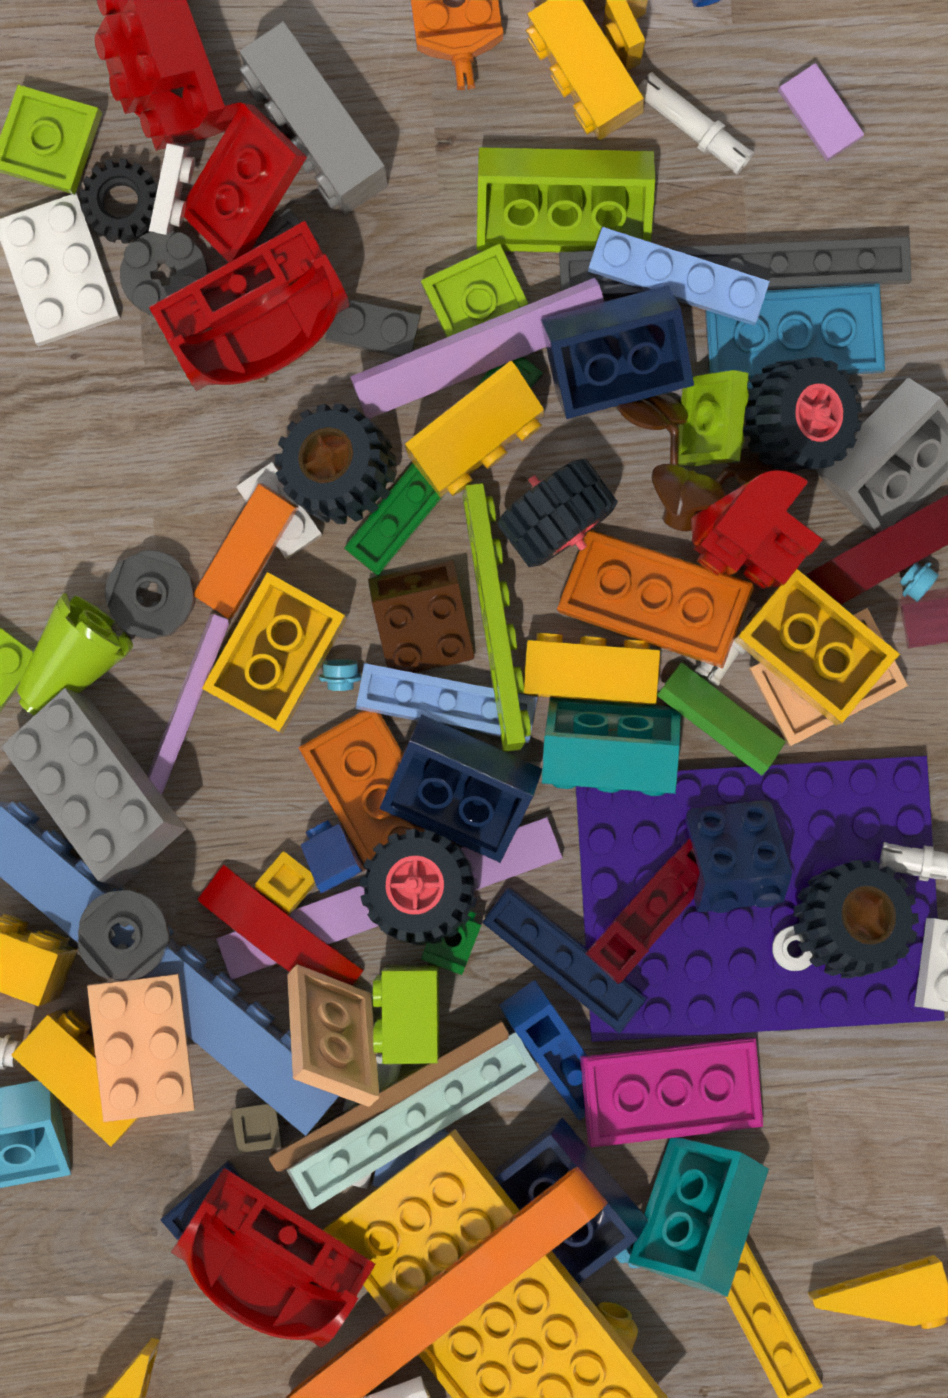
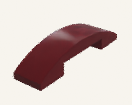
[807,495,948,605]
[585,837,700,984]

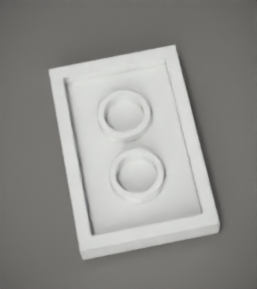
[0,193,120,347]

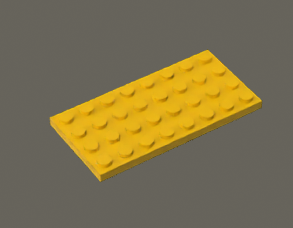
[323,1129,668,1398]

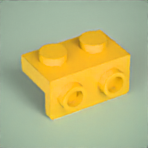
[602,0,648,70]

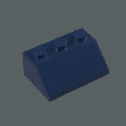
[379,714,542,863]

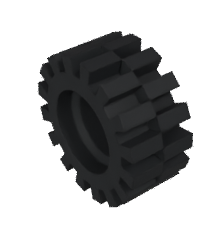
[79,158,158,244]

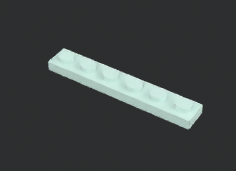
[287,1032,538,1210]

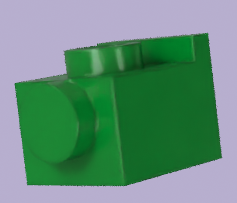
[421,910,482,975]

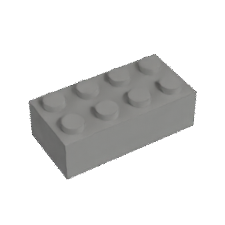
[239,21,388,215]
[1,688,187,887]

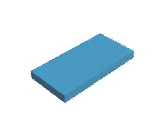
[705,284,885,381]

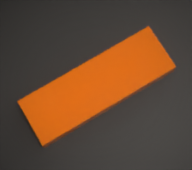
[194,483,299,619]

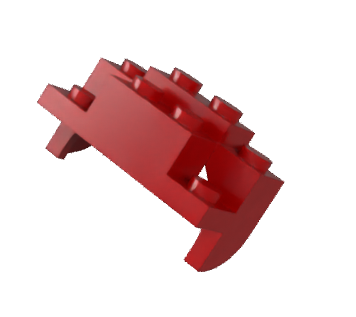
[94,0,242,151]
[149,221,350,392]
[690,470,823,589]
[171,1168,376,1348]

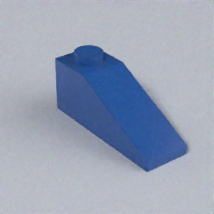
[301,820,367,893]
[499,980,588,1121]

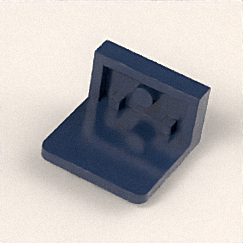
[685,800,792,913]

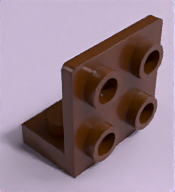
[368,560,474,673]

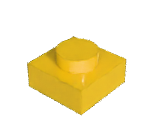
[255,851,316,915]

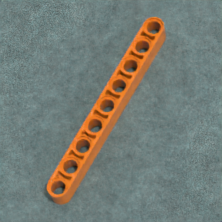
[285,1166,608,1398]

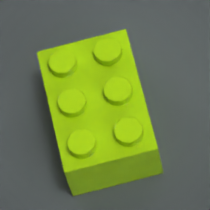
[373,964,440,1064]

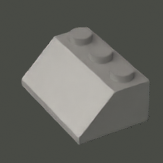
[816,378,948,535]

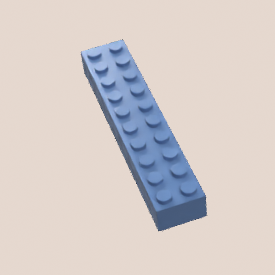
[0,801,339,1136]

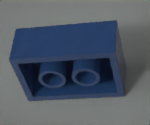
[540,285,694,419]
[492,1117,648,1284]

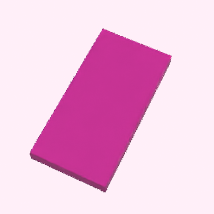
[580,1037,763,1148]

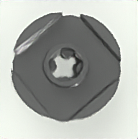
[120,231,209,317]
[105,550,195,639]
[78,889,171,981]

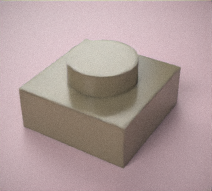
[231,1103,283,1154]

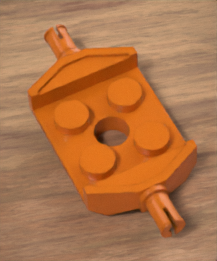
[411,0,504,91]

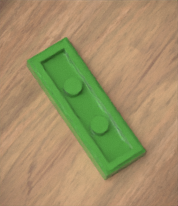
[657,662,786,776]

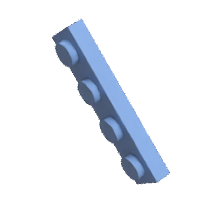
[588,227,770,326]
[355,663,537,743]

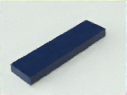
[482,887,649,1033]

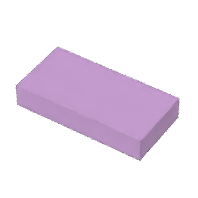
[778,63,864,162]

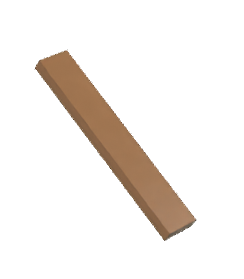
[269,1019,510,1172]

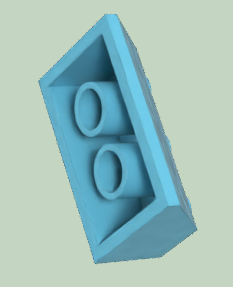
[0,1080,71,1188]

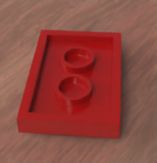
[184,103,307,262]

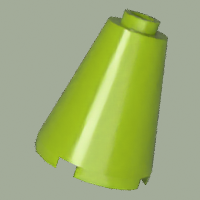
[17,593,133,716]

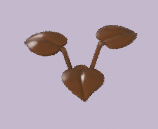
[616,394,792,532]

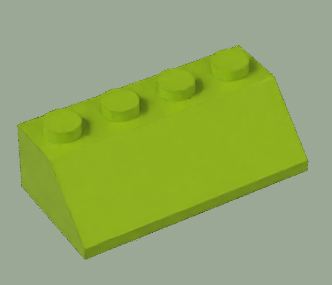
[476,147,655,252]

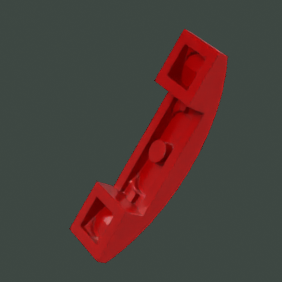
[197,864,364,986]

